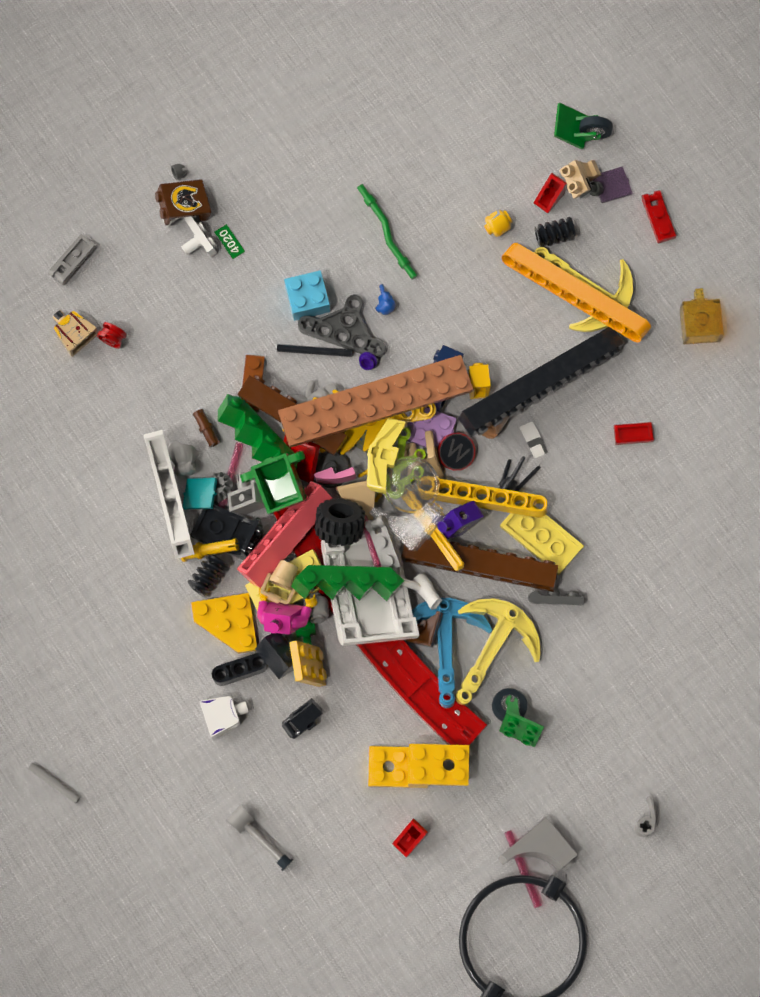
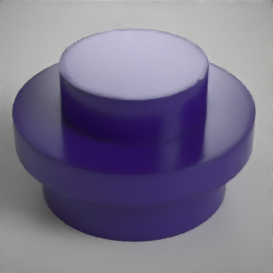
[359,352,378,370]

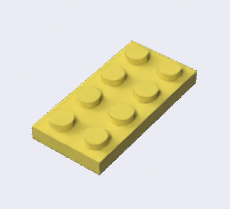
[500,501,584,576]
[245,549,321,611]

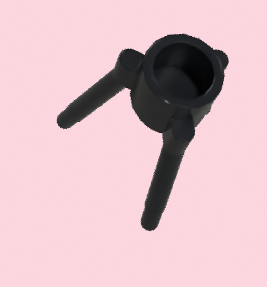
[498,456,541,492]

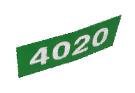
[214,224,245,259]

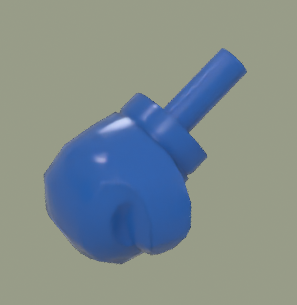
[375,284,396,315]

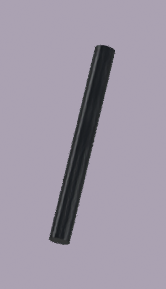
[277,344,352,357]

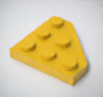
[191,593,257,654]

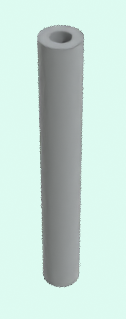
[28,763,80,804]

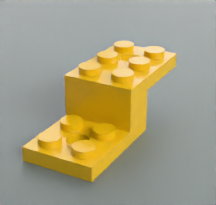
[368,744,469,788]

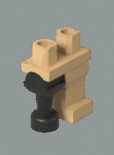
[560,160,604,199]

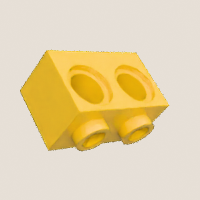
[468,363,491,399]

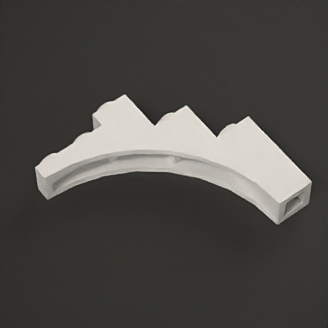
[144,430,194,559]

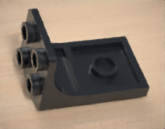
[190,504,264,560]

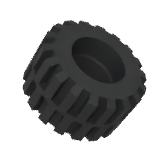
[315,498,365,546]

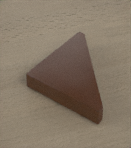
[404,611,443,648]

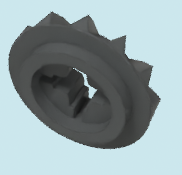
[207,472,233,502]

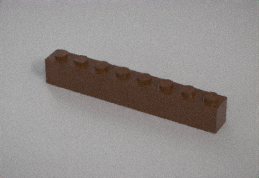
[401,534,558,592]

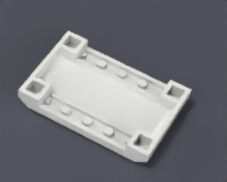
[321,528,419,646]

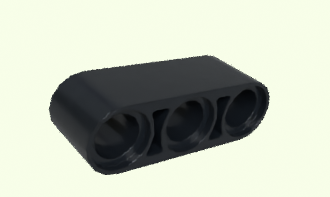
[211,653,268,686]

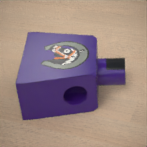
[437,501,484,539]

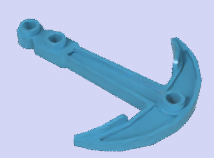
[412,597,492,708]

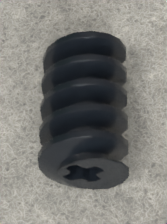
[534,217,576,247]
[187,555,228,598]

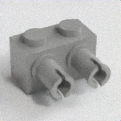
[228,469,265,515]

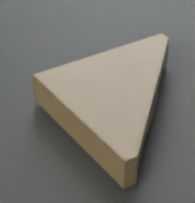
[425,430,444,479]

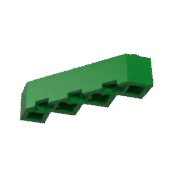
[218,394,297,468]
[291,565,405,601]

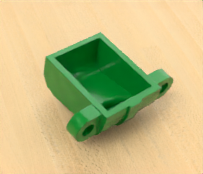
[240,451,306,514]

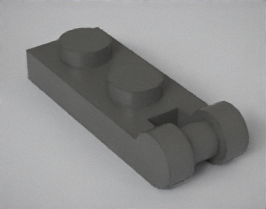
[528,591,584,605]

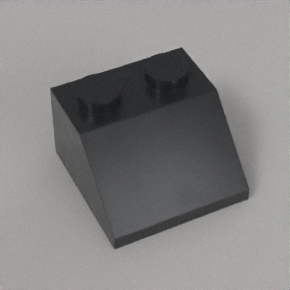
[255,633,294,679]

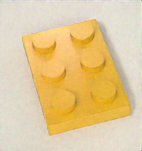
[289,641,327,687]

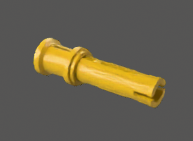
[181,538,239,562]

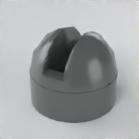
[171,163,186,180]

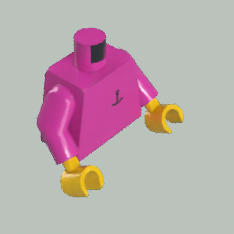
[257,588,318,634]

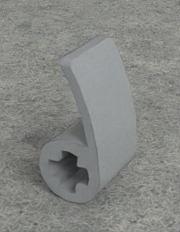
[635,797,656,837]

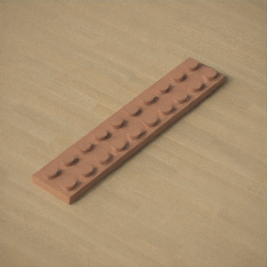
[278,355,473,448]

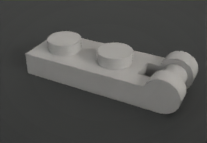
[48,234,96,285]
[365,515,404,569]

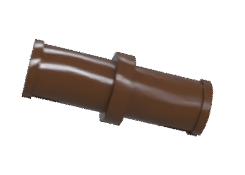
[192,409,220,448]

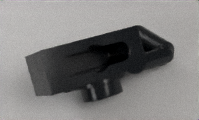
[282,698,323,739]

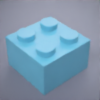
[284,270,330,321]

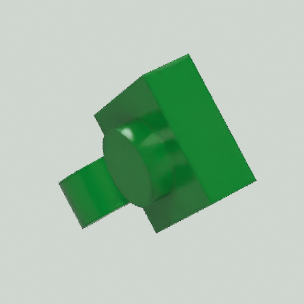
[296,620,316,645]

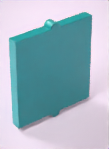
[183,478,217,510]

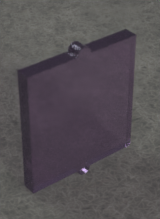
[593,166,632,203]

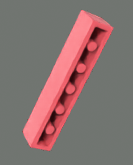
[237,481,333,588]

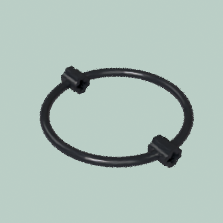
[459,875,587,997]

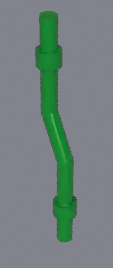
[357,184,418,280]

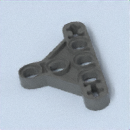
[298,294,385,359]

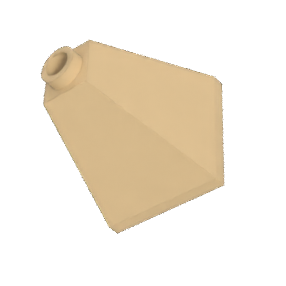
[336,481,375,530]

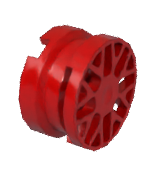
[97,322,127,349]

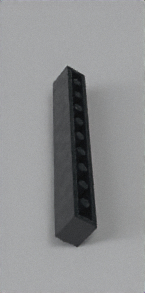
[458,327,624,437]

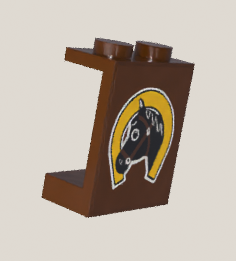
[155,179,211,226]

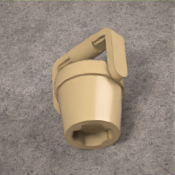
[260,560,298,605]

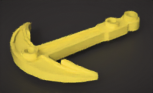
[534,247,633,332]
[455,598,540,705]

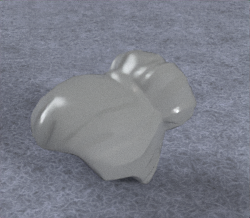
[168,441,199,476]

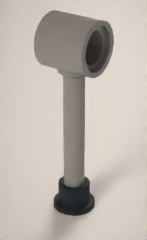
[227,805,293,871]

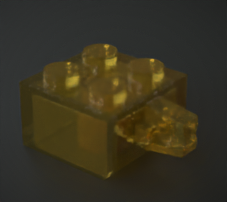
[680,288,724,344]

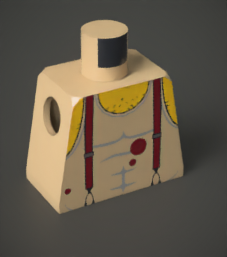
[53,310,98,357]

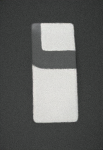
[519,422,548,458]

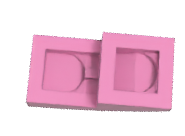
[314,467,356,484]

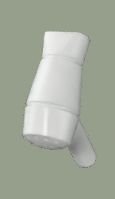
[401,574,442,610]

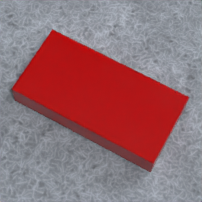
[613,422,654,445]

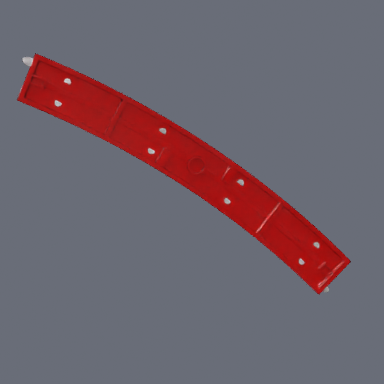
[273,508,487,756]

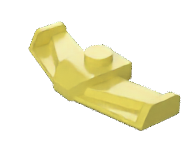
[367,418,407,494]

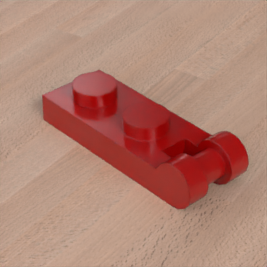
[641,190,676,244]

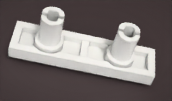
[162,216,217,257]

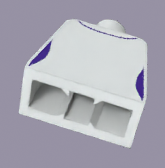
[199,696,249,740]

